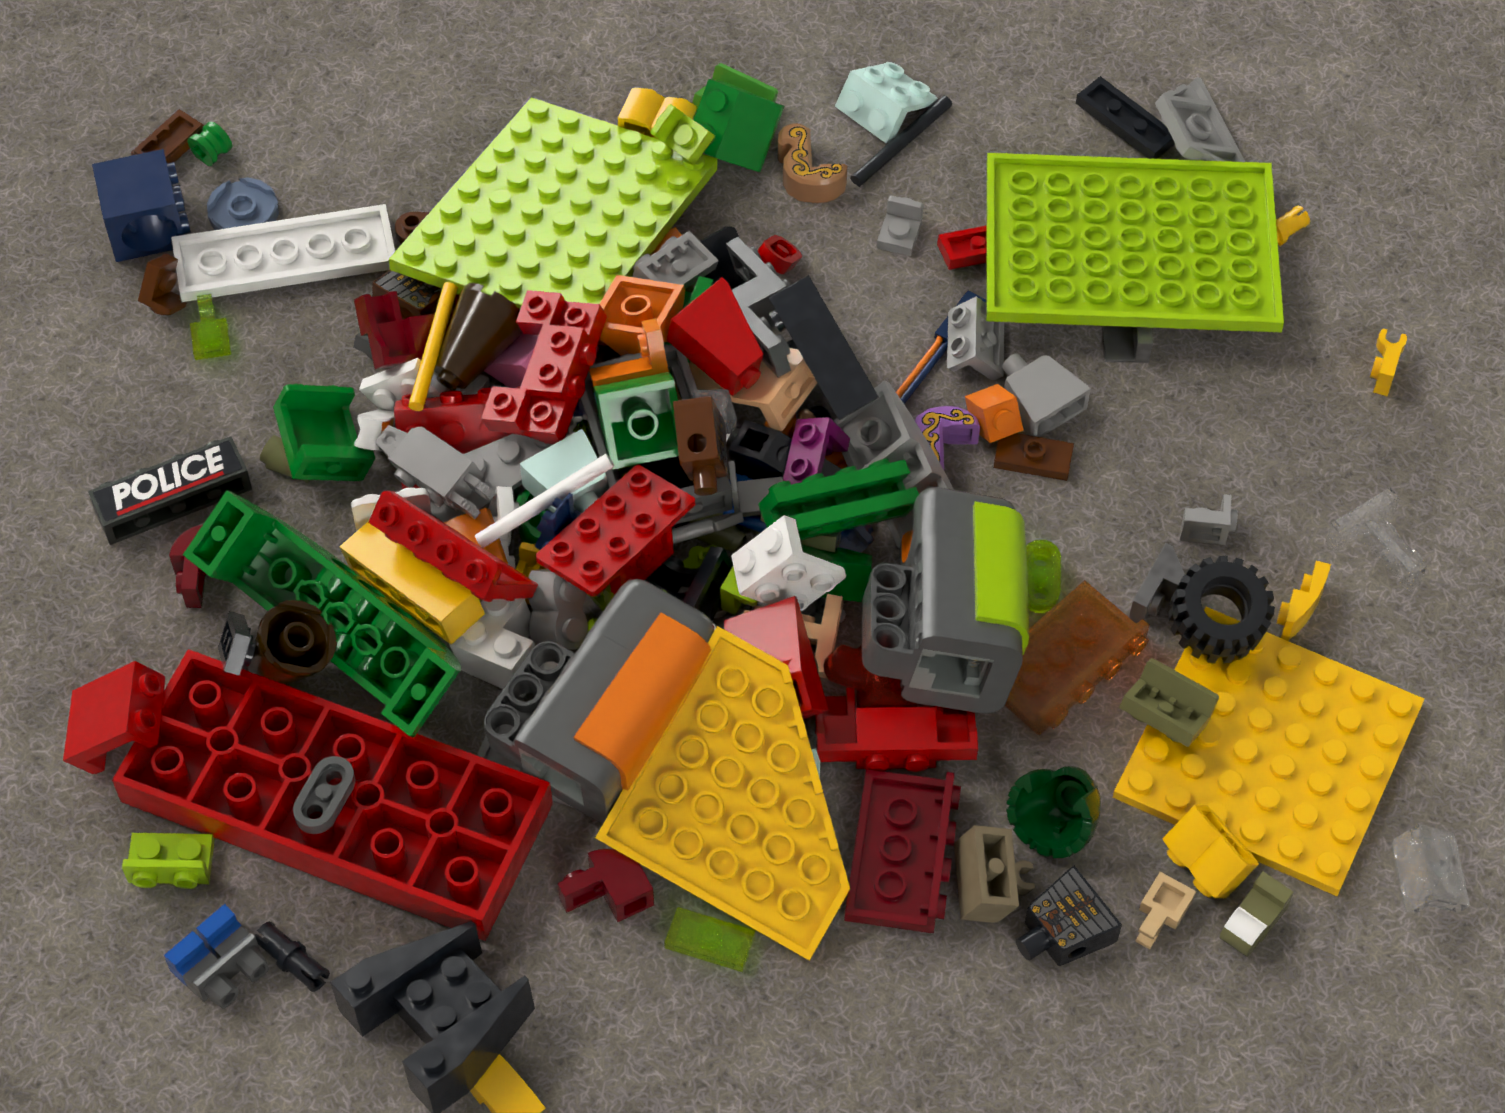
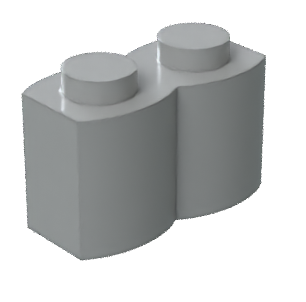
[528,569,588,650]

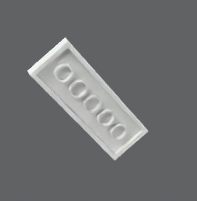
[171,204,395,302]

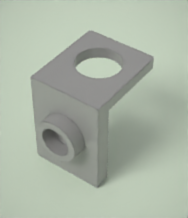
[729,461,783,517]

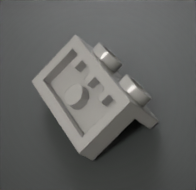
[632,231,719,289]
[947,296,1004,380]

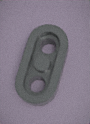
[293,756,355,834]

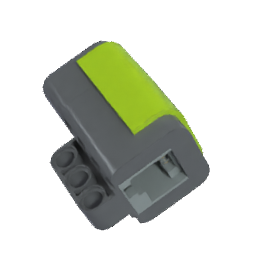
[862,487,1029,713]

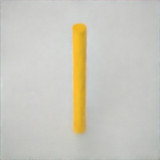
[408,282,458,411]

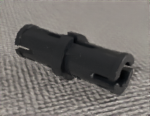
[254,921,330,992]

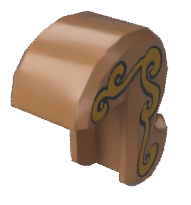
[778,123,848,203]

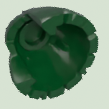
[1006,766,1101,859]

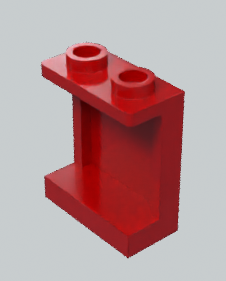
[63,661,165,774]

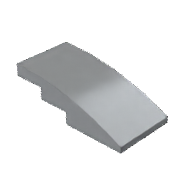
[834,380,954,550]

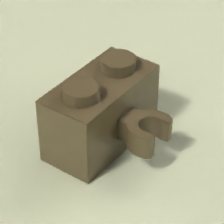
[954,825,1035,923]

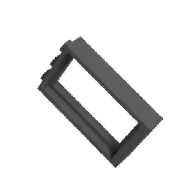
[578,345,733,524]

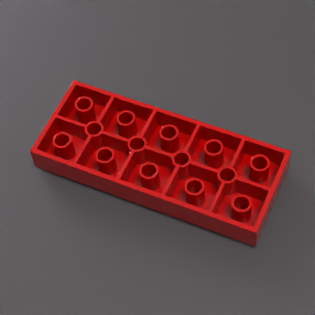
[112,649,553,941]

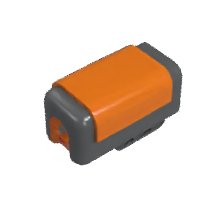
[484,579,714,823]

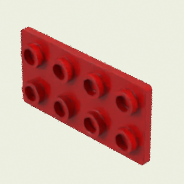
[536,465,696,597]

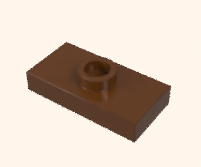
[131,109,204,163]
[993,433,1074,481]

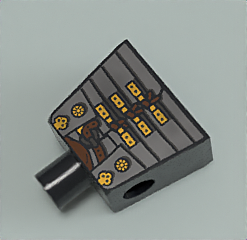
[1016,865,1122,966]

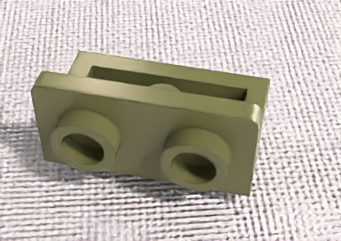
[1119,658,1219,747]

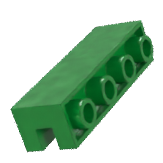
[758,459,919,541]

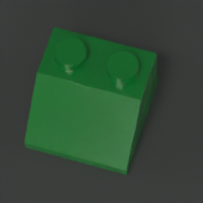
[694,79,785,172]
[594,372,679,469]

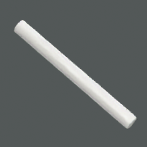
[475,454,614,548]

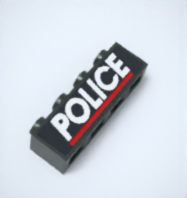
[88,436,252,545]

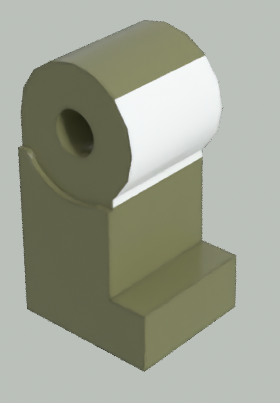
[1219,871,1294,957]

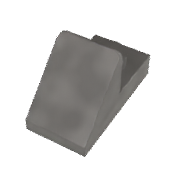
[1129,543,1185,626]

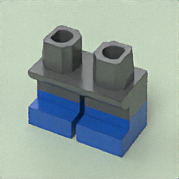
[164,904,269,1009]

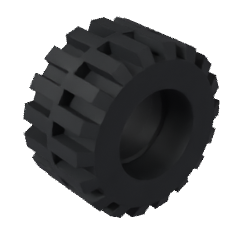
[1168,556,1275,664]

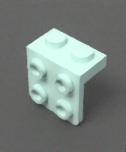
[835,62,938,143]

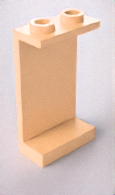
[672,348,817,431]

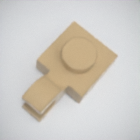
[1135,872,1196,949]

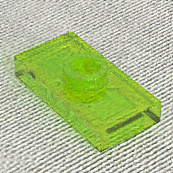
[664,907,756,972]

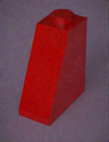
[667,277,763,396]

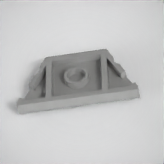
[1155,77,1245,162]

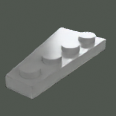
[430,434,567,522]

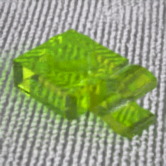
[190,294,232,360]

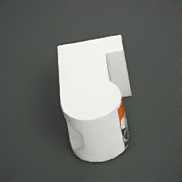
[354,409,396,451]

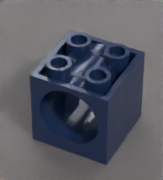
[92,149,191,262]

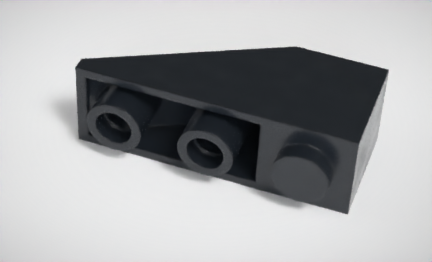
[728,420,841,480]

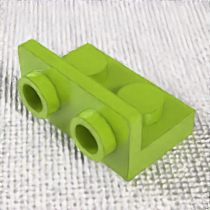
[122,833,215,889]

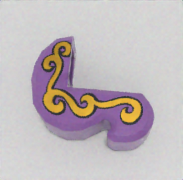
[915,406,980,470]

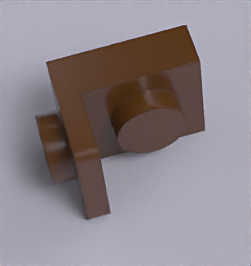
[138,253,187,315]

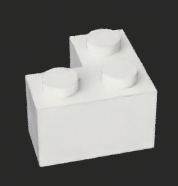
[449,598,544,698]

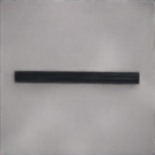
[850,95,952,187]

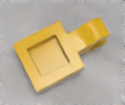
[1370,328,1407,396]

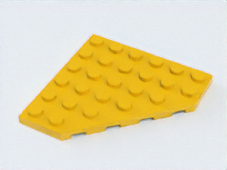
[595,626,850,961]

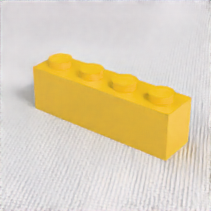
[340,521,485,645]

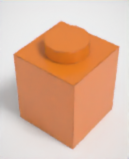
[965,384,1024,443]

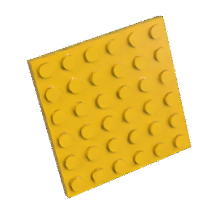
[1112,607,1424,896]

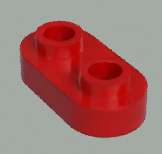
[757,235,802,274]

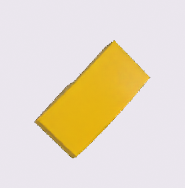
[1276,561,1331,641]
[470,1054,546,1113]

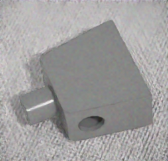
[1002,353,1091,437]

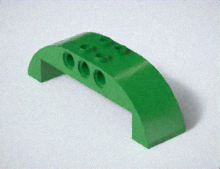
[183,491,462,737]

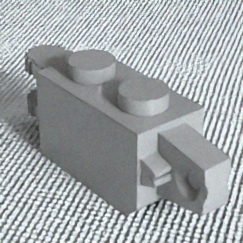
[375,425,495,519]

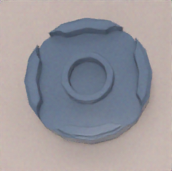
[207,177,279,230]

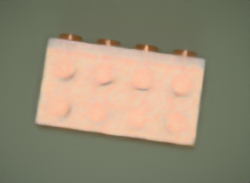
[1005,580,1150,736]

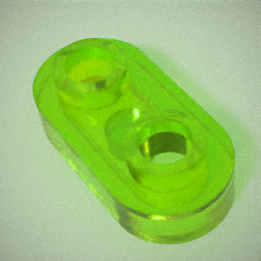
[1026,540,1061,613]

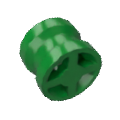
[187,121,233,166]

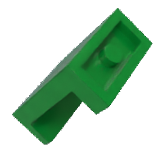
[273,384,375,481]

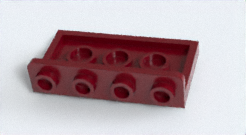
[844,769,961,934]

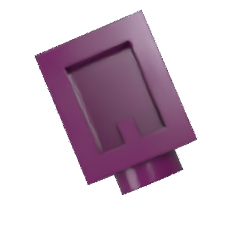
[783,417,850,485]

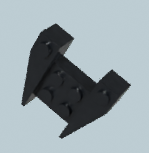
[769,275,879,420]
[330,921,535,1113]

